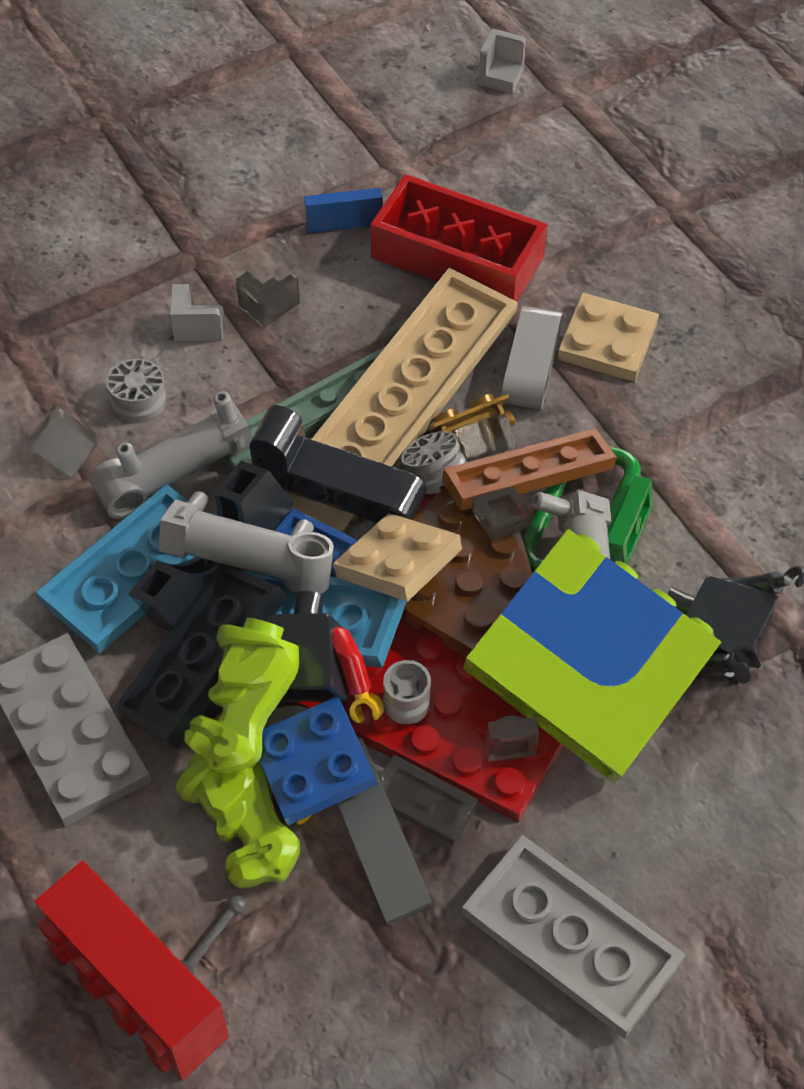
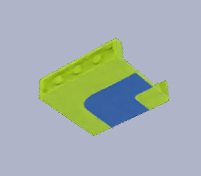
[463,529,721,784]

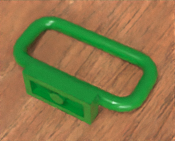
[522,446,653,574]

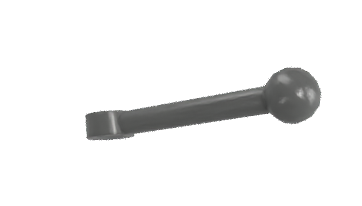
[181,895,246,975]

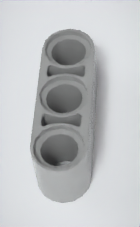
[501,306,563,410]

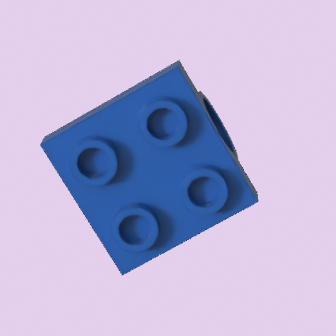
[260,696,378,825]

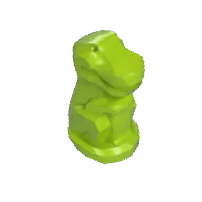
[184,617,299,773]
[176,753,300,889]

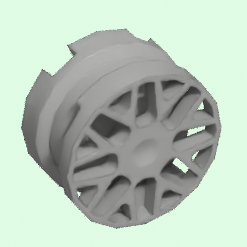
[106,358,166,423]
[401,431,467,494]

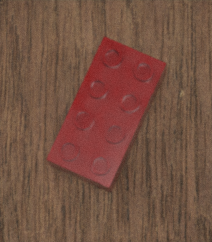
[370,174,548,302]
[34,860,229,1081]

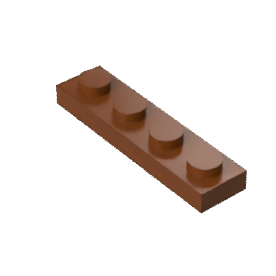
[442,428,617,511]

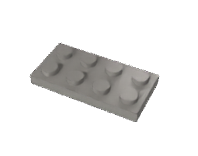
[0,633,151,827]
[461,835,686,1039]

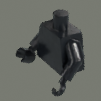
[668,566,804,685]

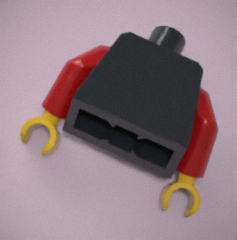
[265,591,384,723]

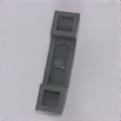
[337,736,433,925]

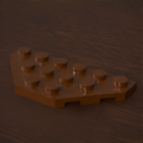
[403,486,532,658]

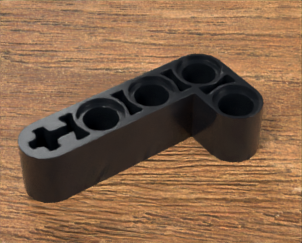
[249,405,427,523]

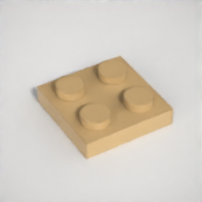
[557,293,659,382]
[333,513,462,602]

